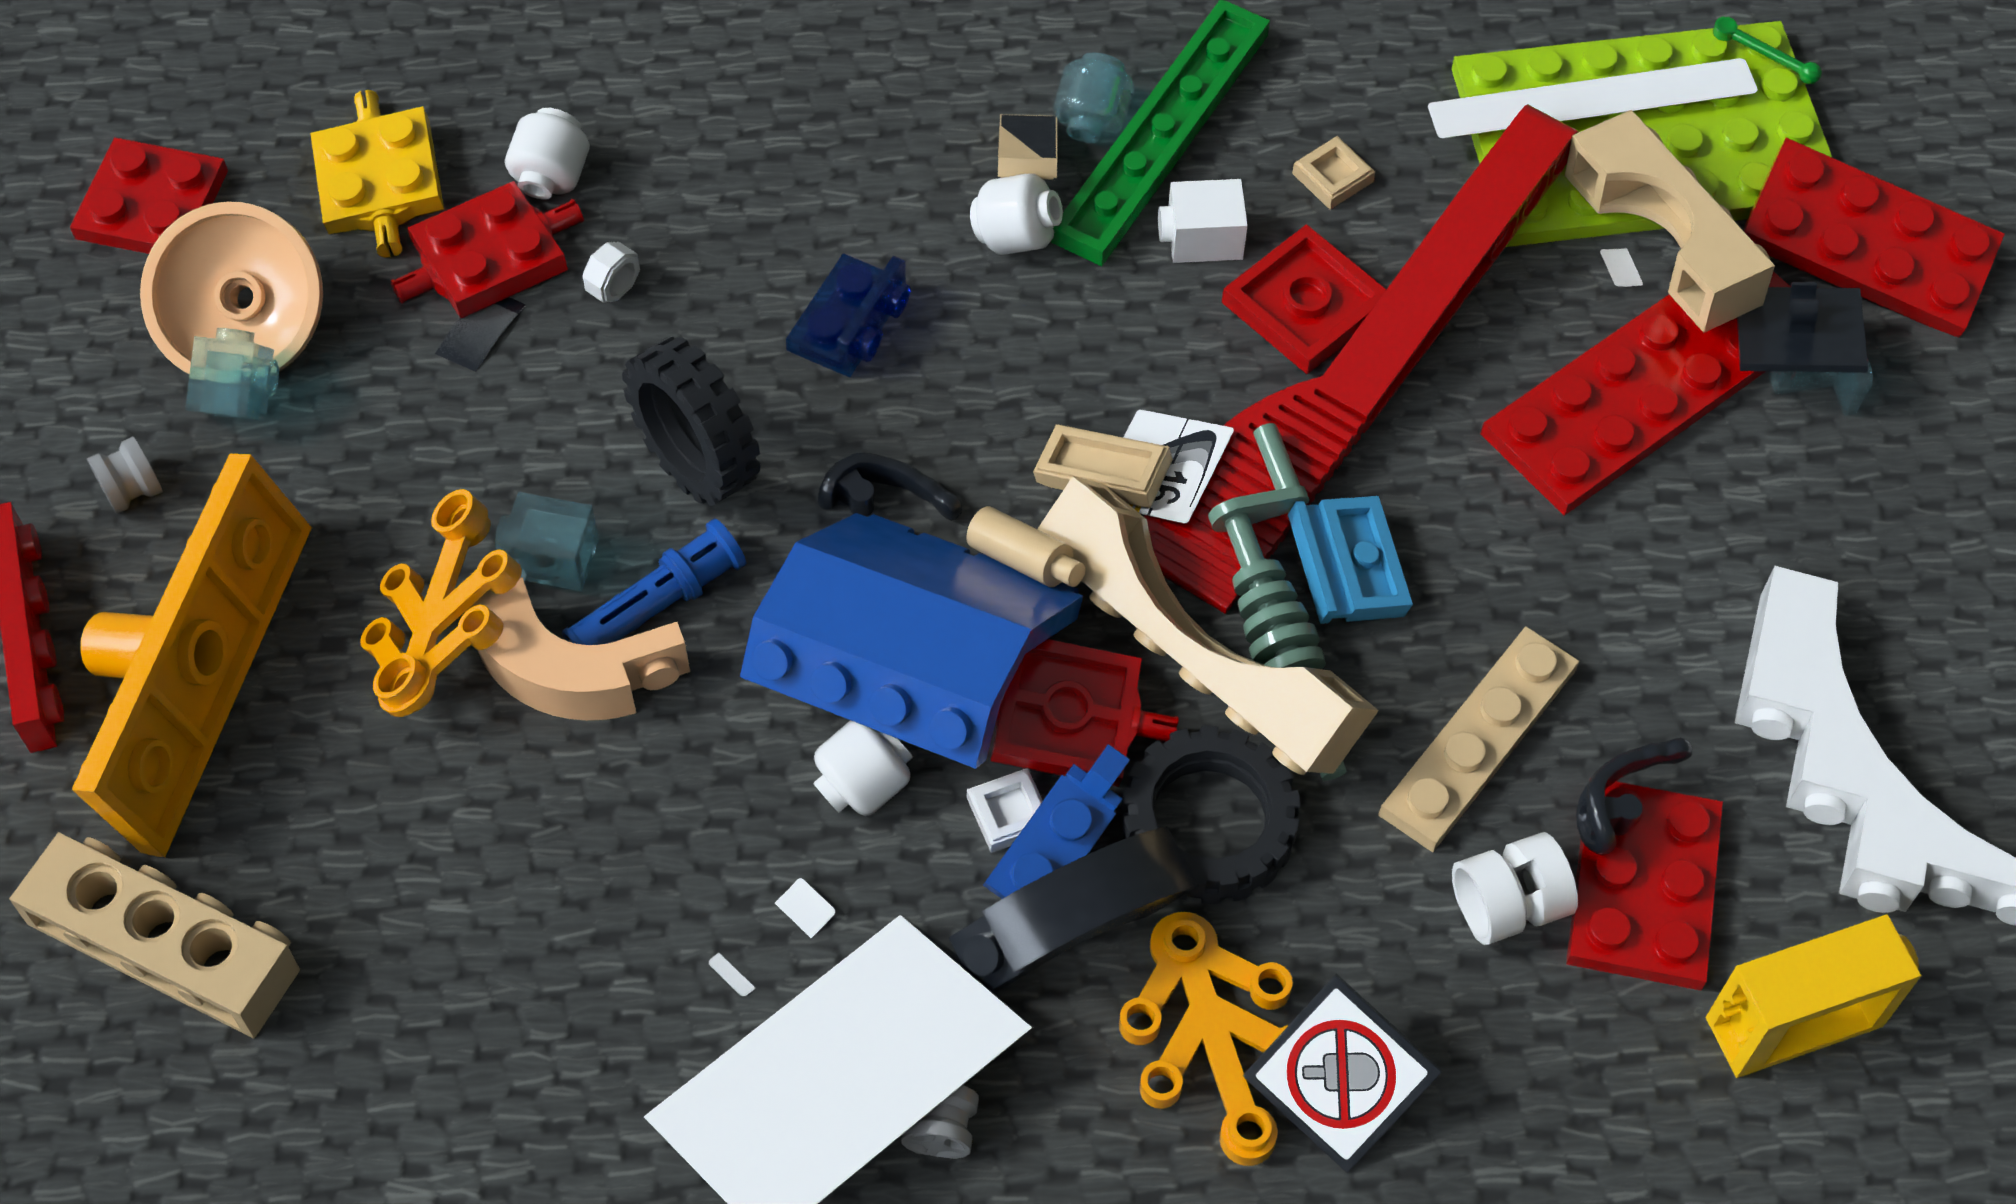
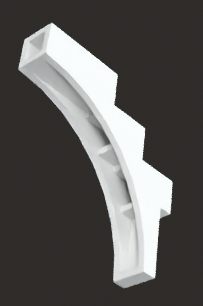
[1735,566,2016,926]

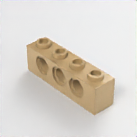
[9,832,300,1039]

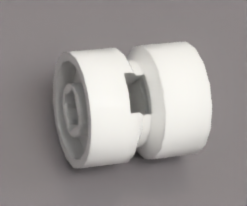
[1452,832,1578,945]

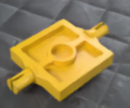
[310,90,444,258]

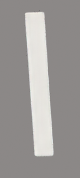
[1428,58,1758,138]

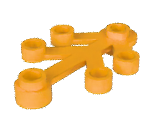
[360,489,522,717]
[1119,912,1293,1166]

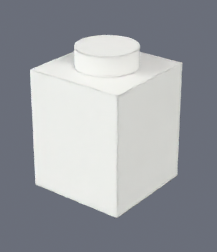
[1158,179,1248,263]

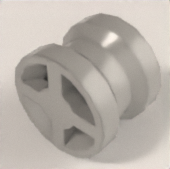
[86,436,163,514]
[901,1085,979,1159]

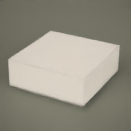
[967,768,1043,853]

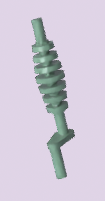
[1208,423,1347,781]

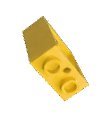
[1705,914,1922,1078]

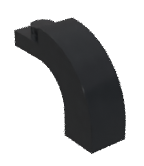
[949,826,1198,994]

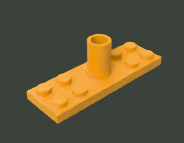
[72,453,312,857]

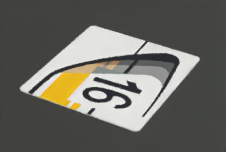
[1123,410,1234,523]

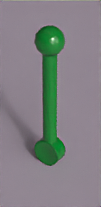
[1713,16,1822,84]

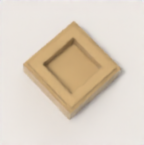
[1292,136,1375,210]

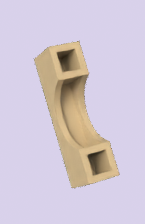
[1565,110,1775,333]

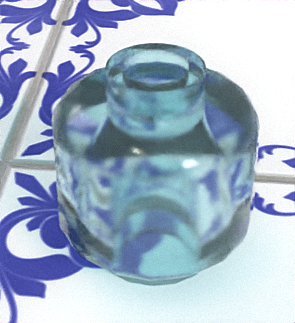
[1053,52,1134,143]

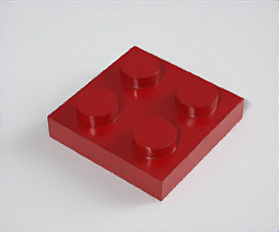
[70,137,228,254]
[1222,224,1386,374]

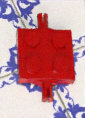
[391,181,584,319]
[990,639,1179,787]

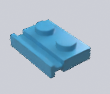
[1288,496,1413,624]

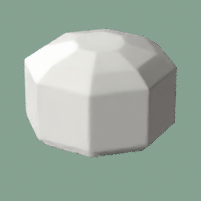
[583,242,640,302]

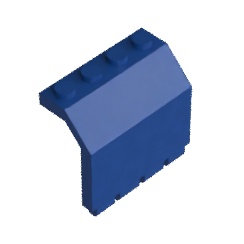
[740,513,1083,769]

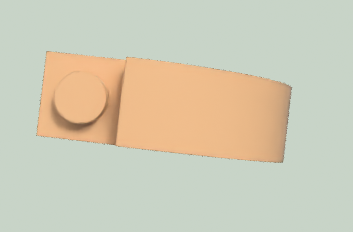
[465,577,690,721]

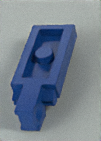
[983,744,1130,899]

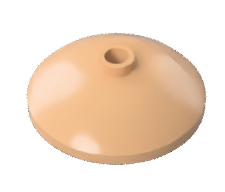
[140,202,323,385]

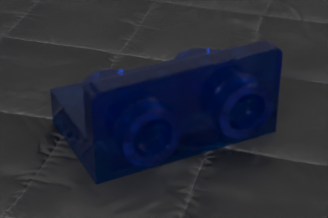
[786,253,911,378]

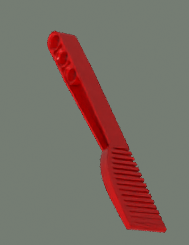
[1144,104,1579,614]

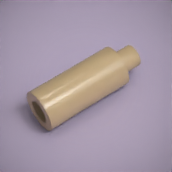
[967,506,1085,587]

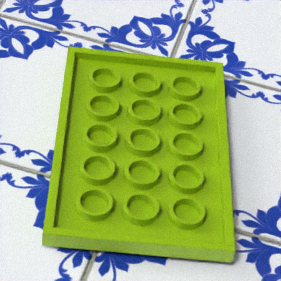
[1452,21,1833,247]

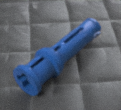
[561,518,747,645]

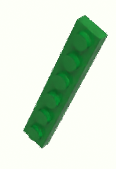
[1051,0,1270,267]

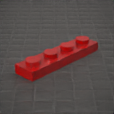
[0,502,64,753]

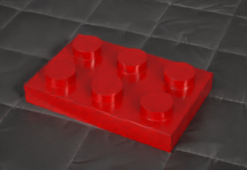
[1566,778,1723,991]

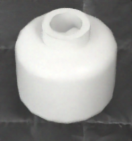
[505,108,590,199]
[970,174,1063,255]
[813,720,913,816]

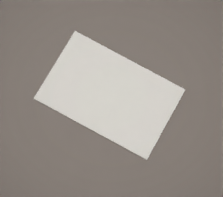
[644,915,1032,1204]

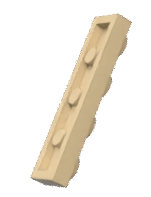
[1378,626,1579,852]

